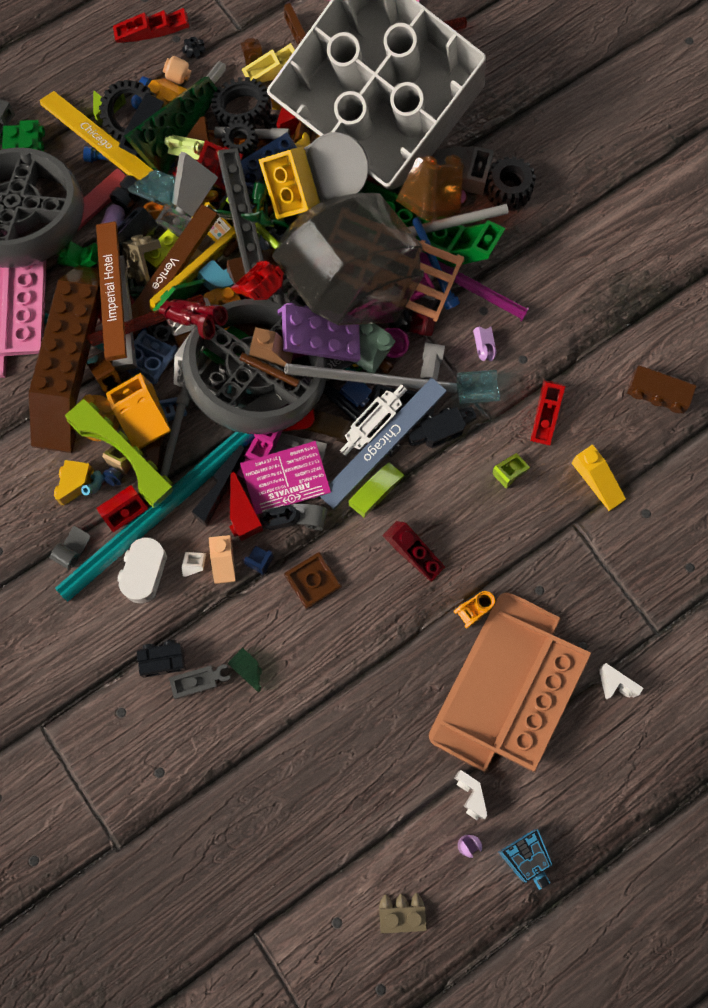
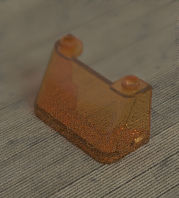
[396,154,464,221]

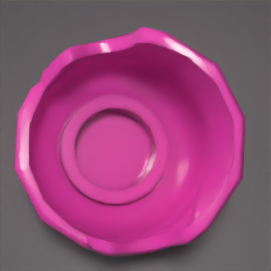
[385,328,410,358]

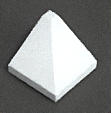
[182,552,206,576]

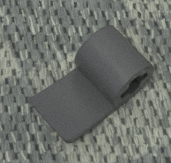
[286,504,327,531]
[50,526,91,570]

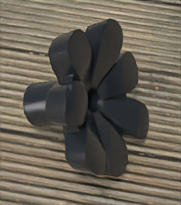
[182,37,206,59]

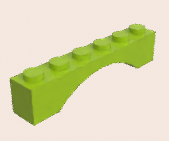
[65,399,173,509]

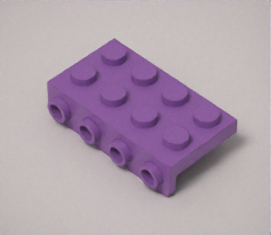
[278,303,361,362]

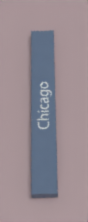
[319,378,447,510]

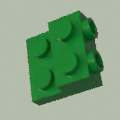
[2,120,45,152]

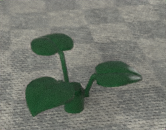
[207,183,295,230]

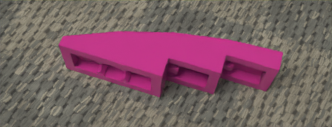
[237,430,283,482]

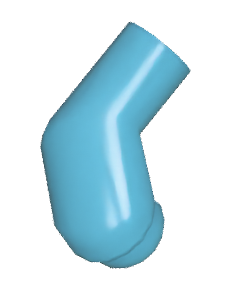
[81,470,105,495]

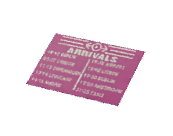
[240,441,331,514]

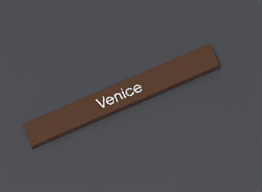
[131,204,219,340]

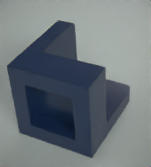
[244,546,274,575]

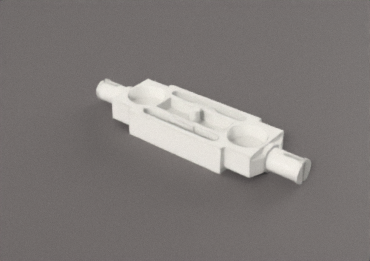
[340,385,407,456]

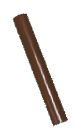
[239,353,300,387]

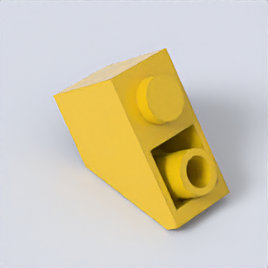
[54,460,94,505]

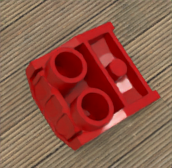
[231,261,284,300]

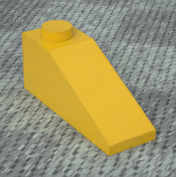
[572,444,626,511]

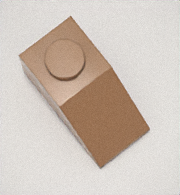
[249,327,293,367]

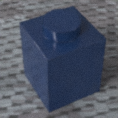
[339,381,372,408]

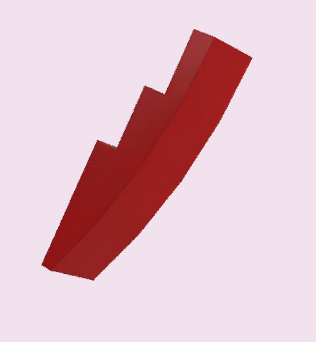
[113,8,190,43]

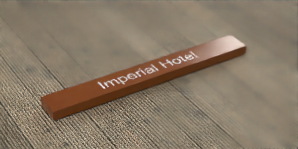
[96,221,127,361]

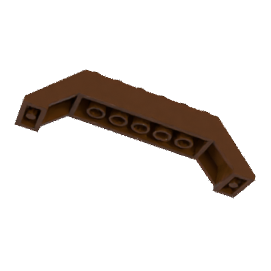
[29,265,101,453]

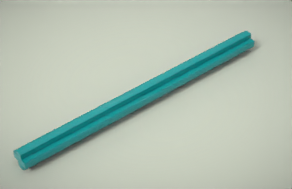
[55,431,255,602]

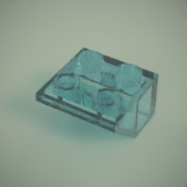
[128,170,177,210]

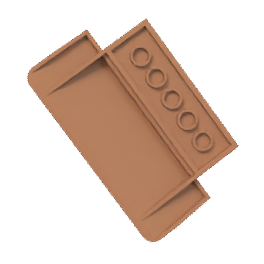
[429,593,591,774]

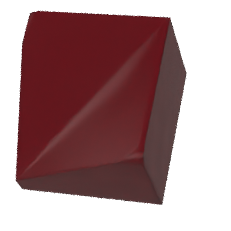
[408,312,435,336]

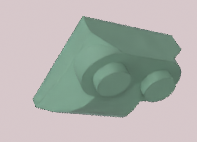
[354,319,396,373]

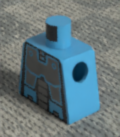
[498,829,552,890]

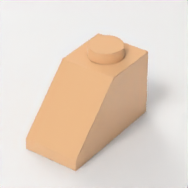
[209,535,236,584]

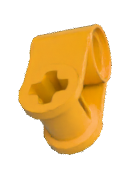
[453,591,495,629]

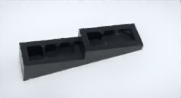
[192,445,246,527]

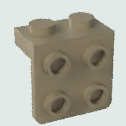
[121,235,161,285]

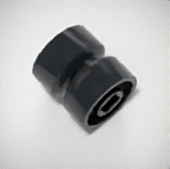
[109,175,146,213]

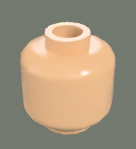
[163,56,191,85]

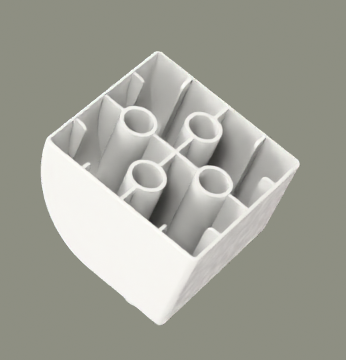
[267,0,486,189]

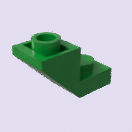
[57,241,98,267]

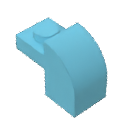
[197,259,234,291]

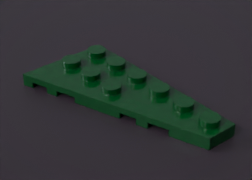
[124,77,218,178]

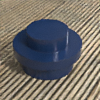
[103,467,123,486]

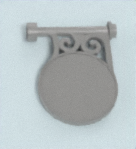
[298,132,369,230]

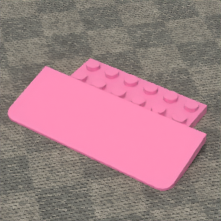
[0,260,46,378]

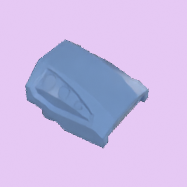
[126,330,178,384]

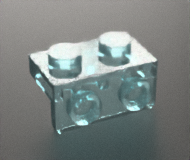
[457,370,500,404]

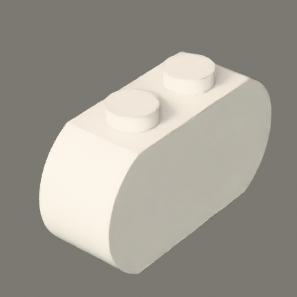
[118,538,167,603]

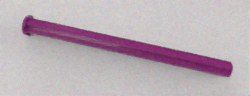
[387,240,529,322]

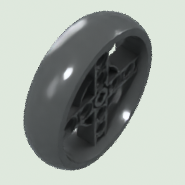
[0,148,84,268]
[182,299,327,435]

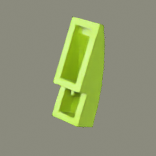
[349,462,404,518]

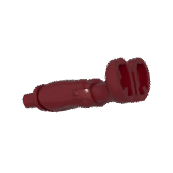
[159,299,228,340]

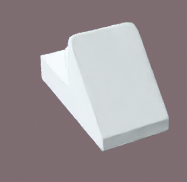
[599,663,643,699]

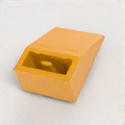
[106,373,171,449]

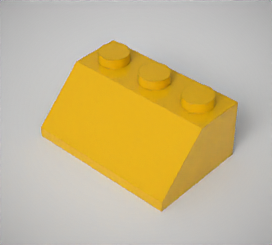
[259,146,321,219]

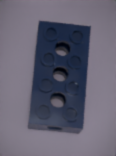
[221,132,297,208]

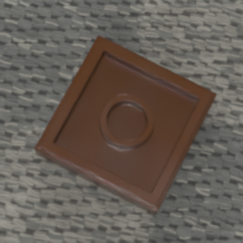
[284,552,342,610]

